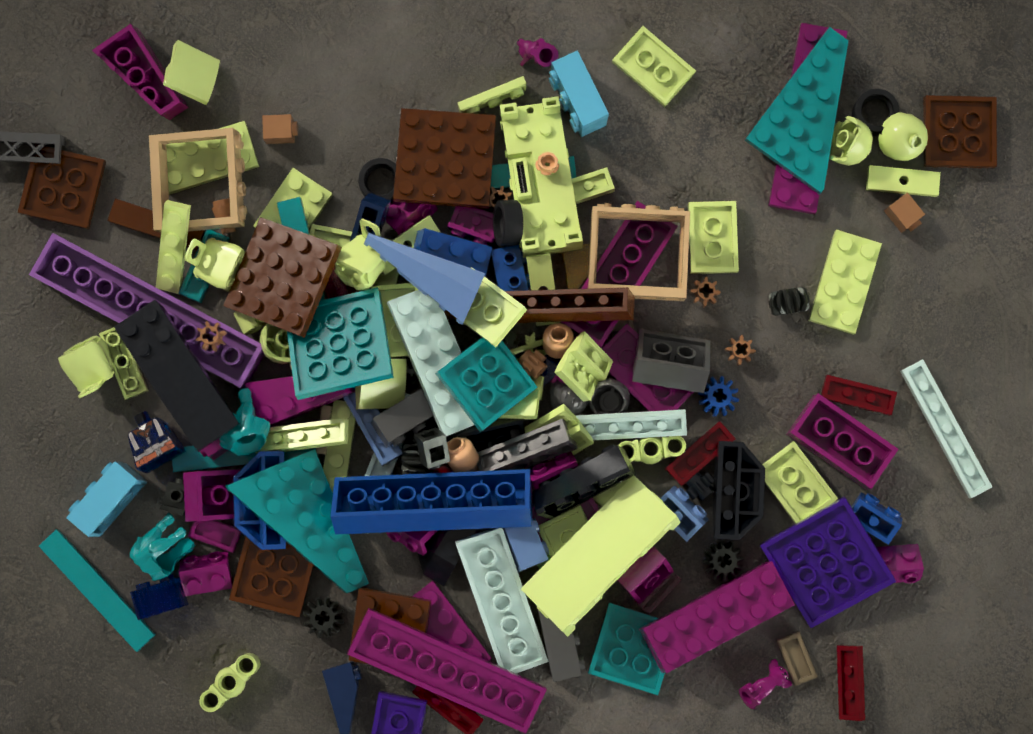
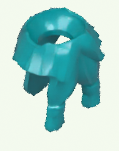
[219,388,271,456]
[130,513,196,581]

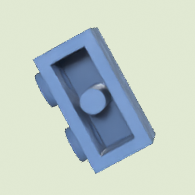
[660,485,709,542]
[503,518,549,573]

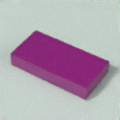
[188,520,242,553]

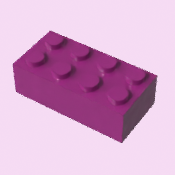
[786,393,899,490]

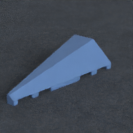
[364,233,485,325]

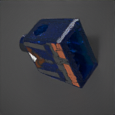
[128,411,186,473]

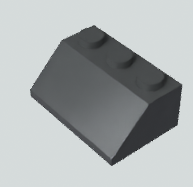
[632,329,710,393]

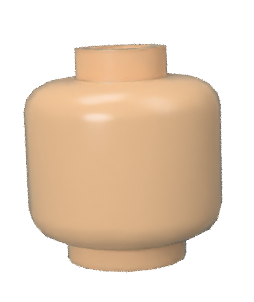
[543,323,574,359]
[447,437,479,472]

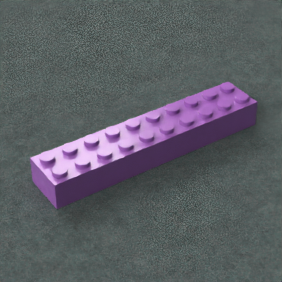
[29,233,264,389]

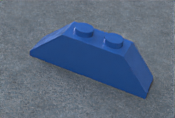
[233,451,286,550]

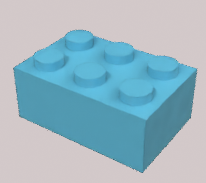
[549,50,609,137]
[66,461,148,537]

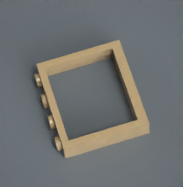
[149,128,247,233]
[588,203,690,301]

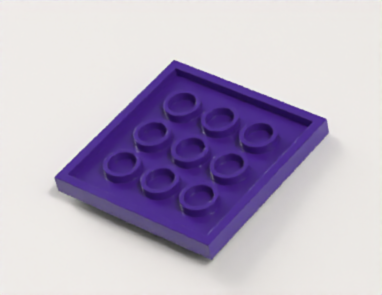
[760,496,896,628]

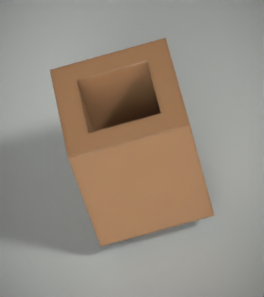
[262,114,298,144]
[884,192,925,233]

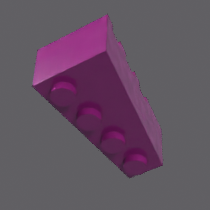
[92,24,189,120]
[244,376,355,427]

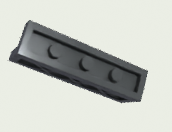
[0,131,67,164]
[477,419,578,471]

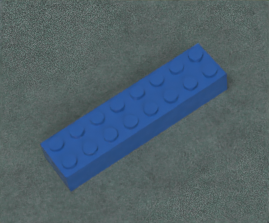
[331,469,532,534]

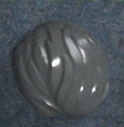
[589,378,630,414]
[550,381,589,415]

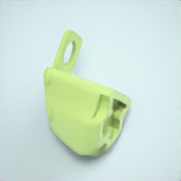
[334,219,385,291]
[184,238,246,292]
[58,336,114,398]

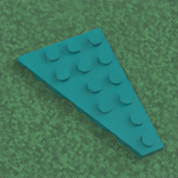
[745,27,849,195]
[226,449,369,593]

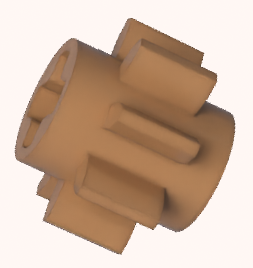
[489,186,512,213]
[690,277,721,308]
[196,321,227,352]
[725,335,756,366]
[518,349,547,379]

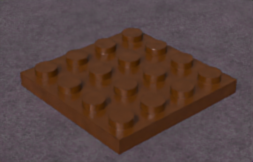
[393,108,496,209]
[223,217,342,338]

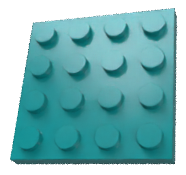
[287,287,394,400]

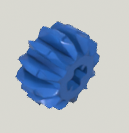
[698,376,739,417]

